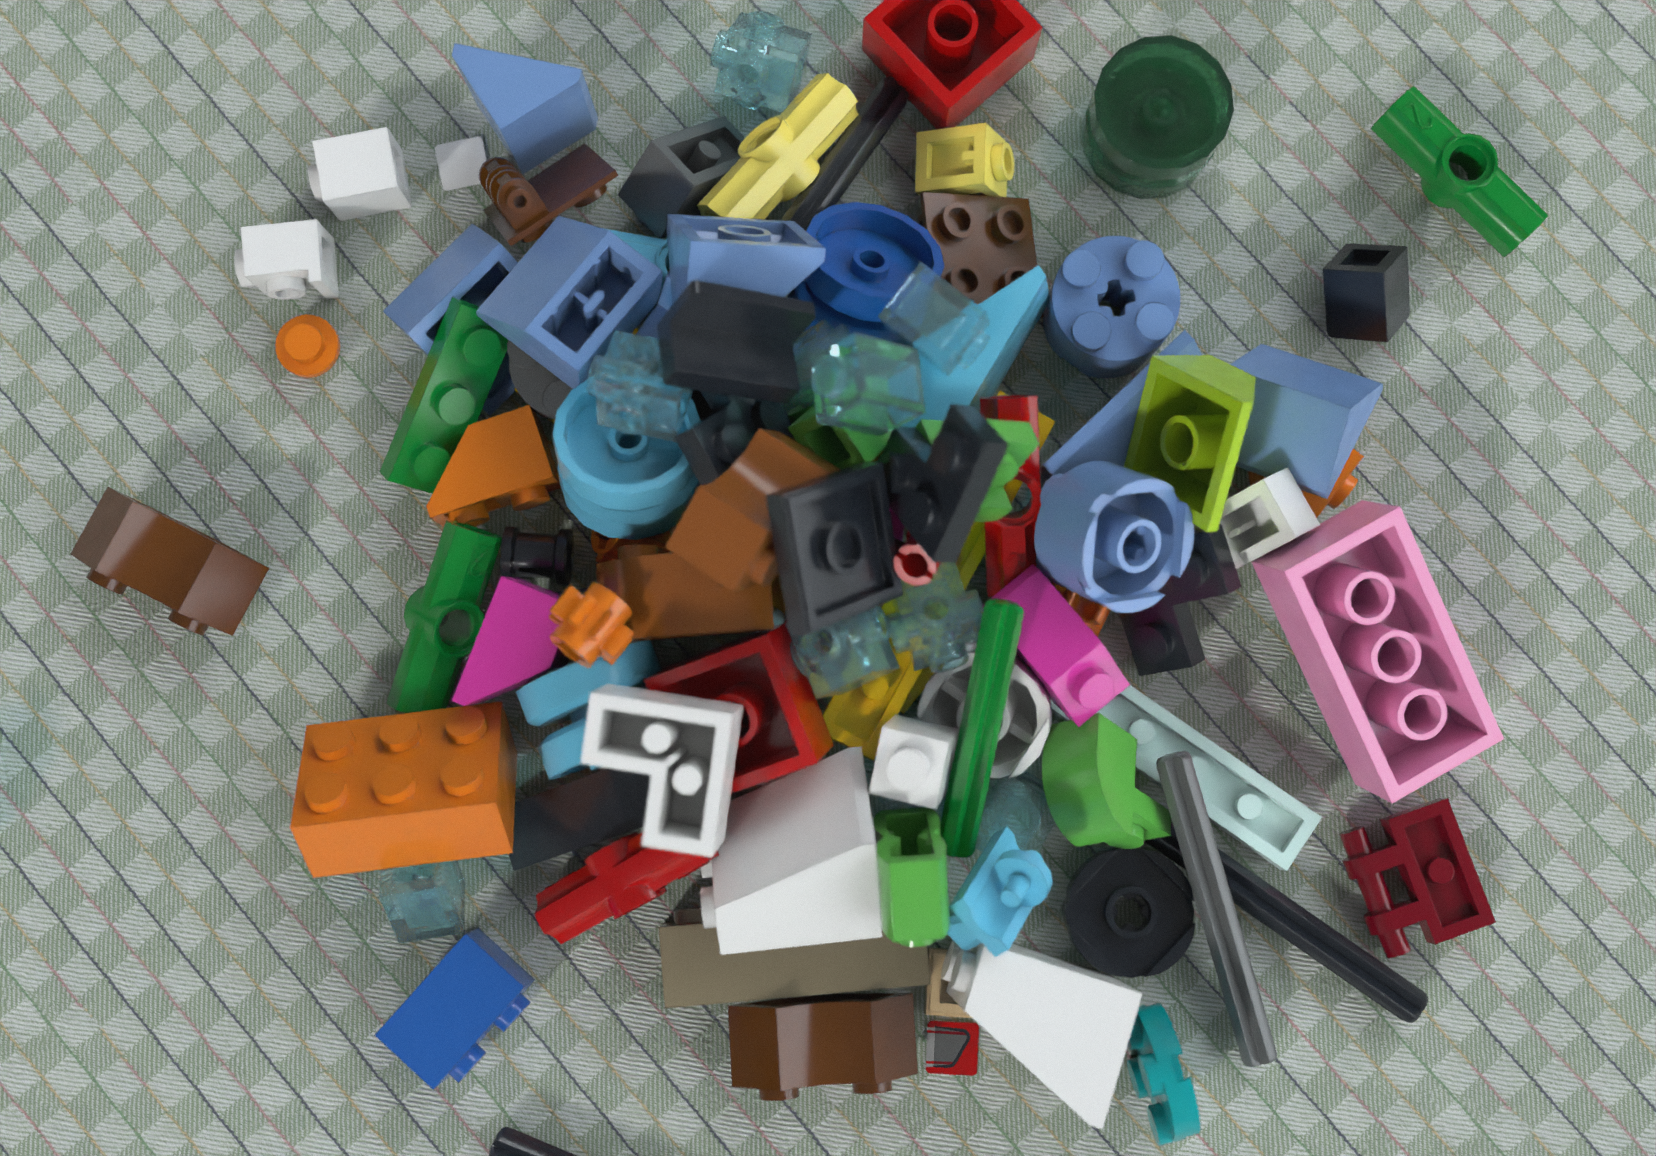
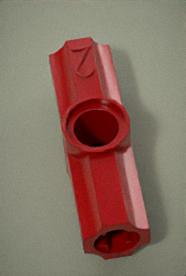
[979,395,1042,597]
[534,832,719,944]

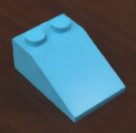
[870,265,1050,427]

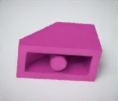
[981,564,1130,727]
[452,576,571,706]

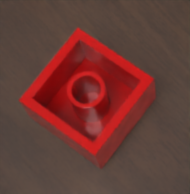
[862,0,1043,129]
[644,622,834,793]

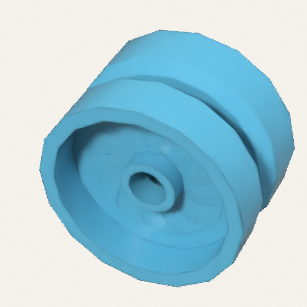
[553,368,701,540]
[516,641,662,780]

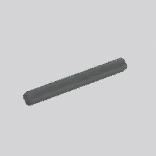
[1156,751,1277,1067]

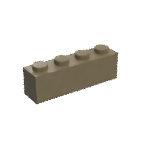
[659,907,931,1008]

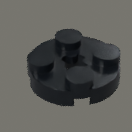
[1061,848,1195,978]

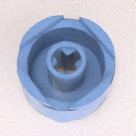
[1043,236,1180,378]
[1034,461,1194,613]

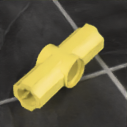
[697,73,859,219]

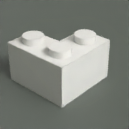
[580,684,743,857]

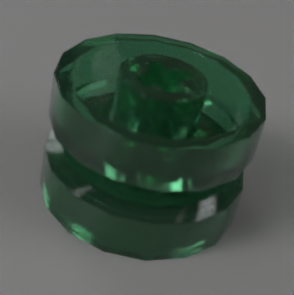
[1081,35,1234,199]

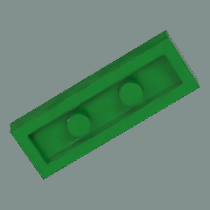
[379,297,508,494]

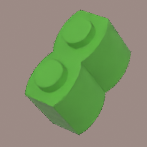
[873,807,950,947]

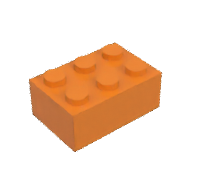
[290,701,517,878]

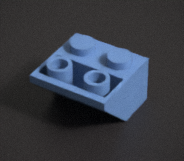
[476,216,663,389]

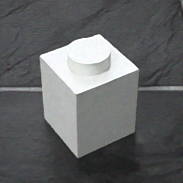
[308,127,412,221]
[869,715,959,809]

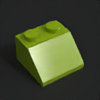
[1124,355,1256,532]

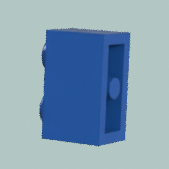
[375,928,535,1090]

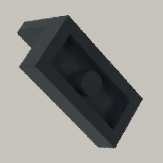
[657,280,816,404]

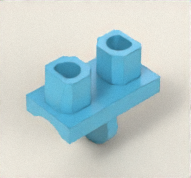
[948,826,1053,957]

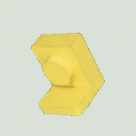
[915,122,1015,197]

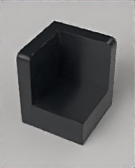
[1322,243,1410,342]

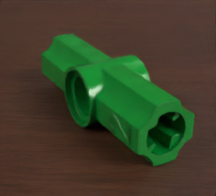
[1370,85,1549,257]
[386,520,502,713]

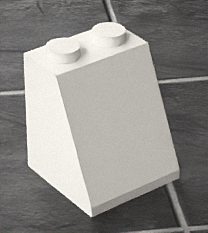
[700,747,882,955]
[941,941,1142,1129]

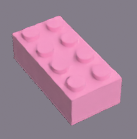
[1251,500,1504,803]

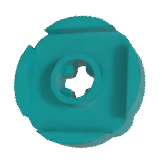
[1127,1003,1201,1146]

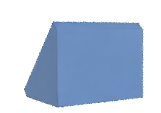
[452,43,598,174]
[1231,344,1383,499]

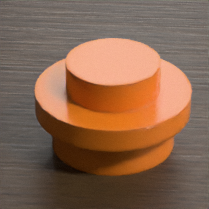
[275,314,340,378]

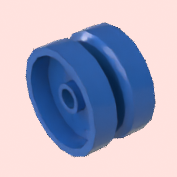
[787,202,945,366]

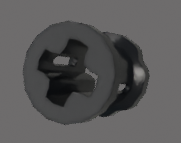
[500,526,574,586]

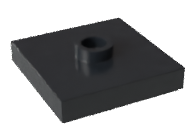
[766,462,904,635]

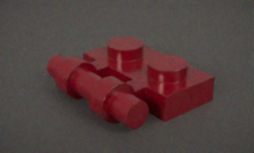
[1339,798,1496,958]

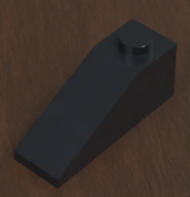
[509,768,651,871]

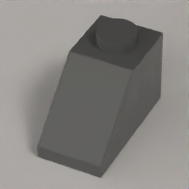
[618,116,745,239]

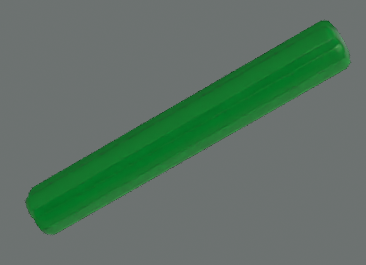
[940,599,1024,858]

